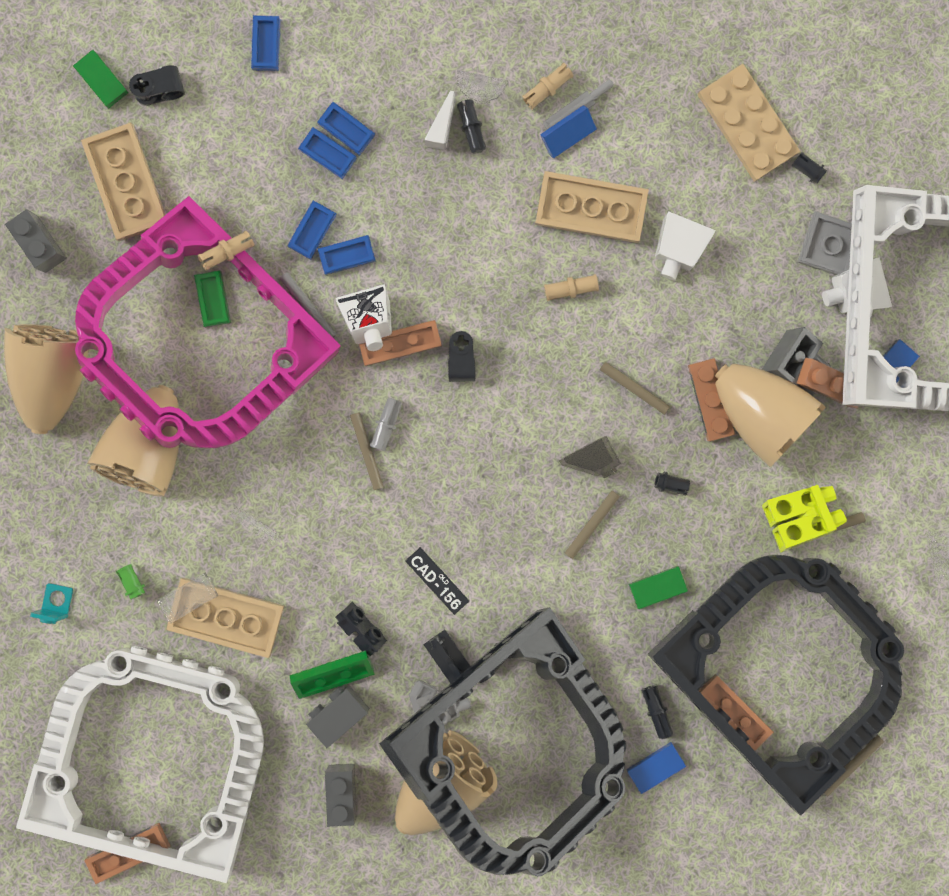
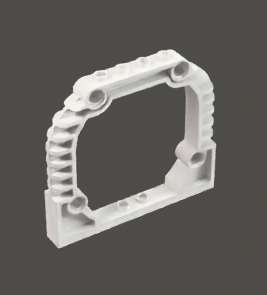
[842,185,949,411]
[16,646,264,883]

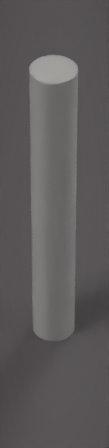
[280,272,336,338]

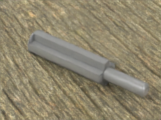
[543,80,614,130]

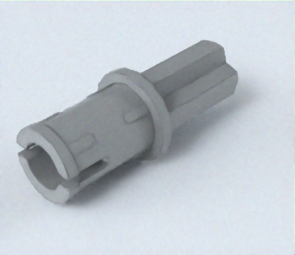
[370,398,402,451]

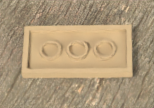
[697,64,800,182]
[81,122,165,242]
[535,171,649,243]
[166,578,285,658]

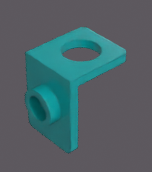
[30,583,73,624]

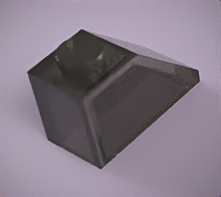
[557,436,621,479]

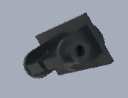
[335,601,387,657]
[423,629,470,683]

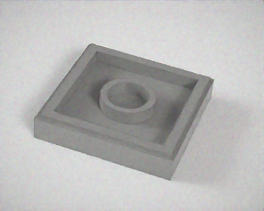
[797,211,852,275]

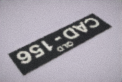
[405,547,469,615]

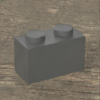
[5,209,67,273]
[306,685,370,749]
[325,764,357,827]

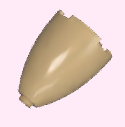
[4,324,89,434]
[715,364,826,467]
[87,385,179,497]
[395,730,497,835]

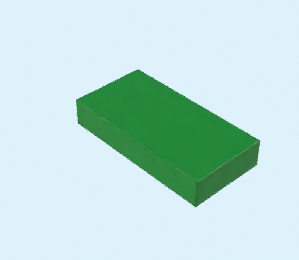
[73,50,129,109]
[194,270,231,328]
[628,566,688,610]

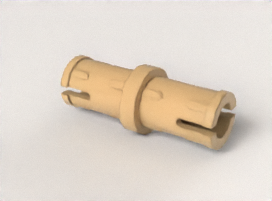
[522,63,574,110]
[198,231,254,271]
[544,274,599,301]

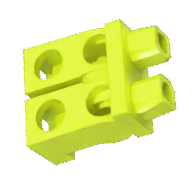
[762,485,847,553]

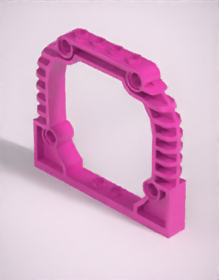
[75,196,341,449]

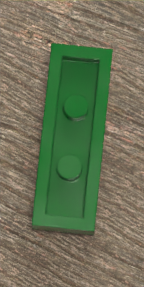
[290,651,375,699]

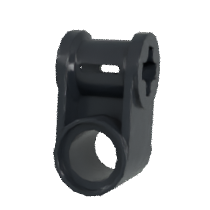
[129,65,185,106]
[448,331,476,382]

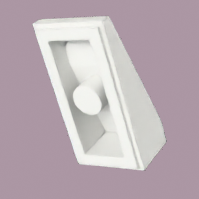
[425,91,456,150]

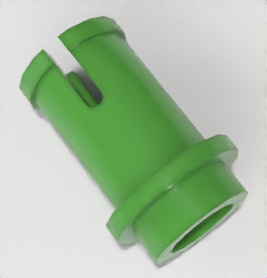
[116,564,145,600]

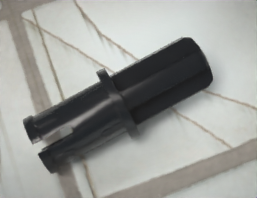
[457,99,486,154]
[641,684,673,739]

